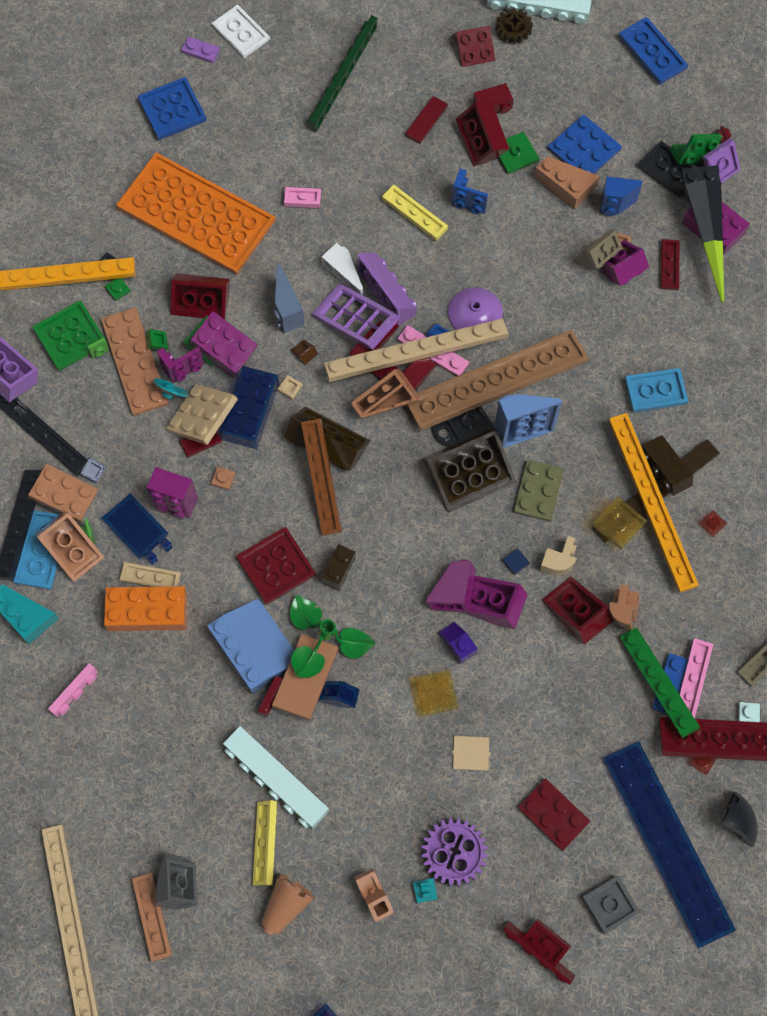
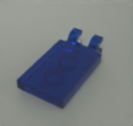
[102,493,173,565]

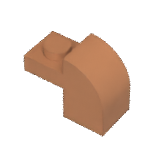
[354,868,394,922]

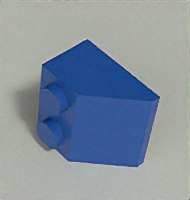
[600,177,643,216]

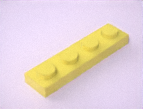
[382,185,448,241]
[253,800,277,886]

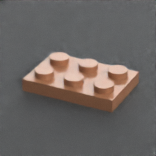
[28,463,98,523]

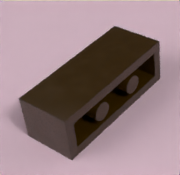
[642,435,693,496]

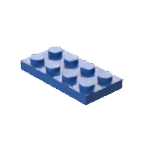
[618,17,688,85]

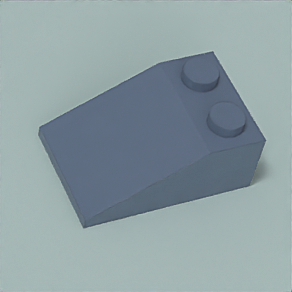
[274,264,304,334]

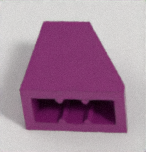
[426,559,476,612]

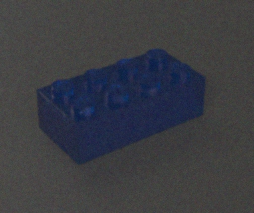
[219,366,279,450]

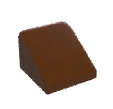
[290,340,318,365]

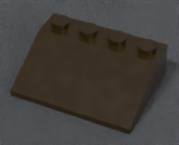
[422,429,517,513]

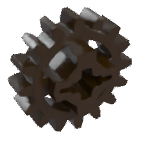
[495,8,533,44]

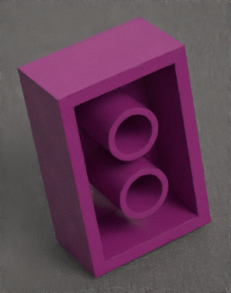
[682,202,750,255]
[189,311,258,378]
[146,467,198,519]

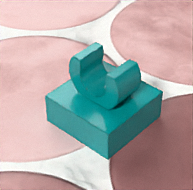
[413,878,438,904]

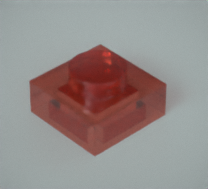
[699,510,727,537]
[689,757,716,775]

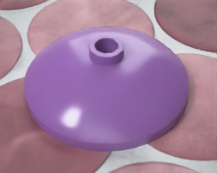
[448,287,503,330]

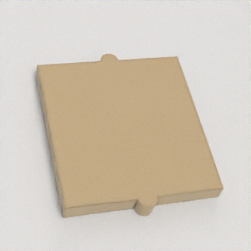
[452,736,491,771]

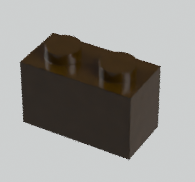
[321,544,356,592]

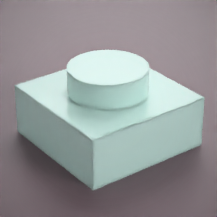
[738,702,760,722]

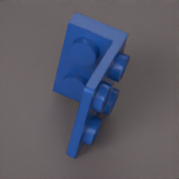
[451,168,488,214]

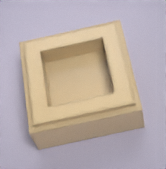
[277,375,303,400]

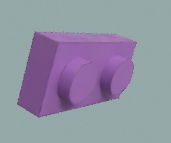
[181,36,220,64]

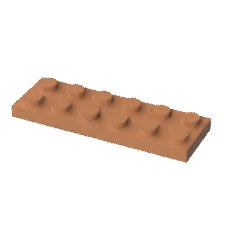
[101,307,169,416]

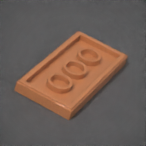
[272,634,339,721]

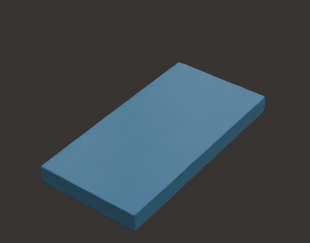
[13,510,60,590]

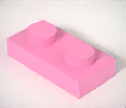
[284,187,321,208]

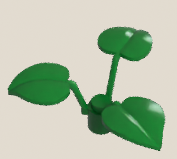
[290,595,375,678]

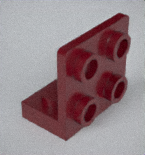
[453,26,495,67]

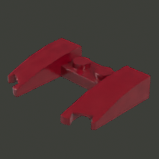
[349,321,437,391]

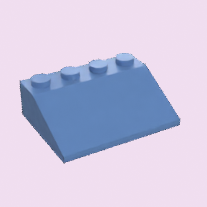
[494,394,562,448]
[207,599,295,694]

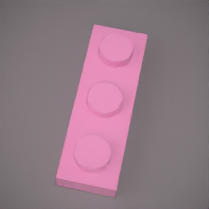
[48,663,98,717]

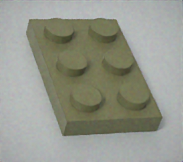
[514,459,564,522]

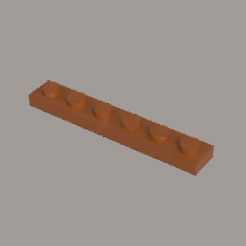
[301,418,342,536]

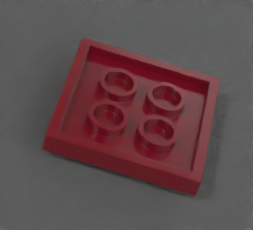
[236,527,316,605]

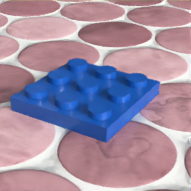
[138,77,207,140]
[547,114,622,174]

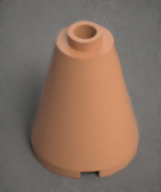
[261,874,315,935]

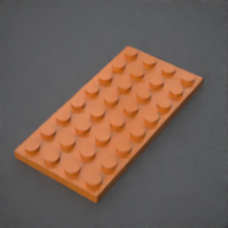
[116,152,276,275]

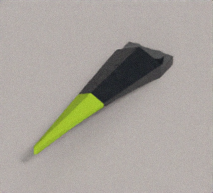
[681,165,724,303]

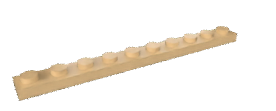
[324,319,508,382]
[42,824,99,1016]

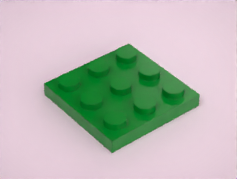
[32,300,108,371]

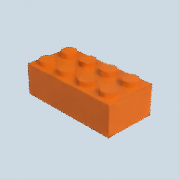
[104,586,187,631]

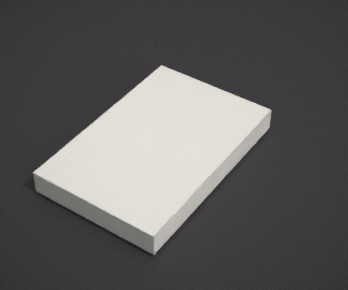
[211,5,270,58]

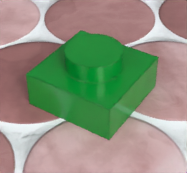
[105,278,131,301]
[146,329,168,350]

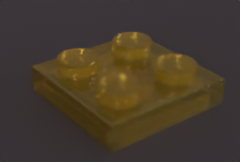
[592,496,647,550]
[411,670,459,717]

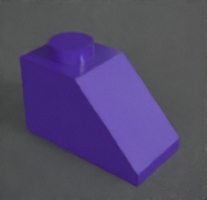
[438,622,478,664]

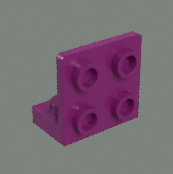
[157,347,204,383]

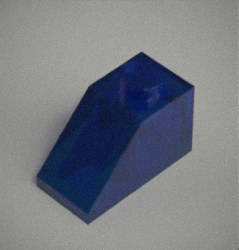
[318,681,360,708]

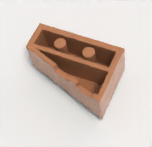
[534,156,600,209]
[351,369,422,418]

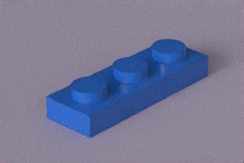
[652,653,688,714]

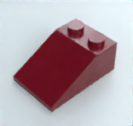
[542,577,613,645]

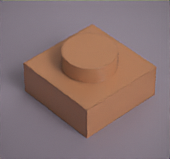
[211,467,236,491]

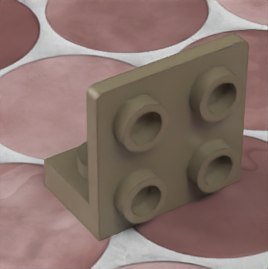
[574,229,623,269]

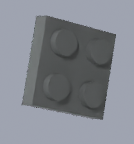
[582,876,640,934]

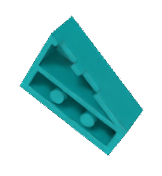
[0,584,59,644]

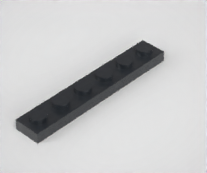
[0,470,42,580]

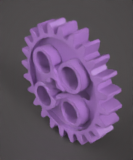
[421,818,488,887]

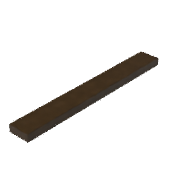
[593,439,720,543]

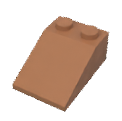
[35,511,105,582]

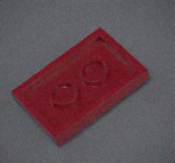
[518,778,591,852]

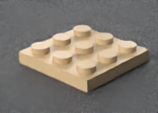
[166,384,238,445]

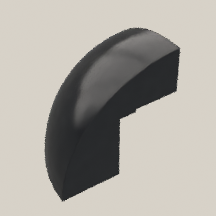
[721,791,758,847]

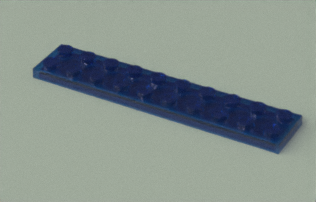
[603,741,736,949]

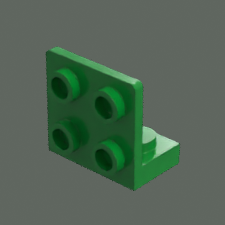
[670,134,722,164]

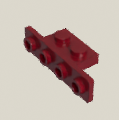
[503,919,575,985]

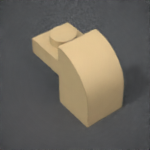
[540,536,577,575]

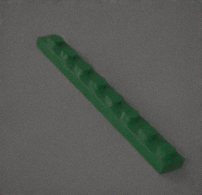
[308,15,377,132]

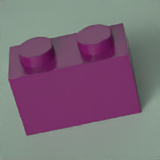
[601,240,649,286]

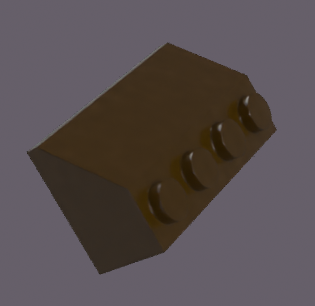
[284,407,371,471]

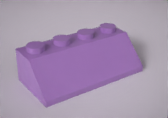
[357,253,417,325]

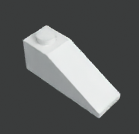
[322,243,363,295]

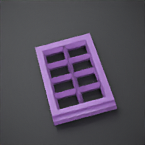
[312,284,400,350]

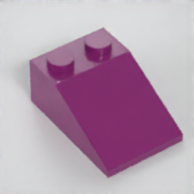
[462,576,528,629]

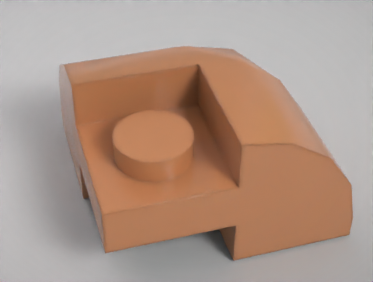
[610,584,640,630]

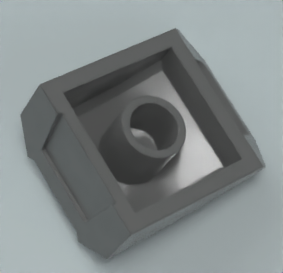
[156,853,198,910]

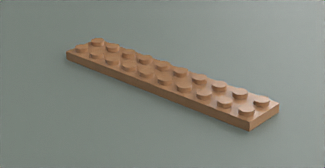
[406,330,589,431]

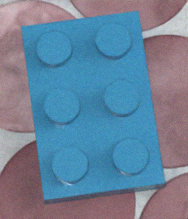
[625,368,689,413]

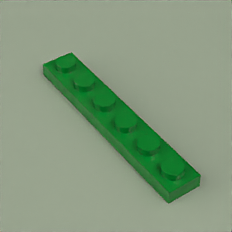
[620,627,700,738]

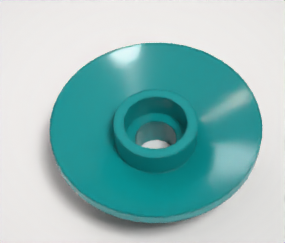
[153,378,189,399]

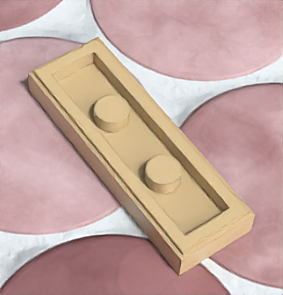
[119,562,181,587]

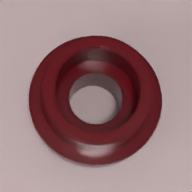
[717,126,731,143]

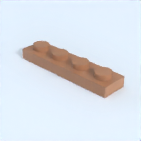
[132,873,173,962]

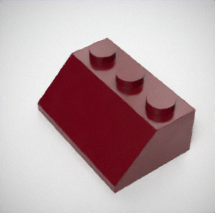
[456,100,509,167]
[171,273,230,320]

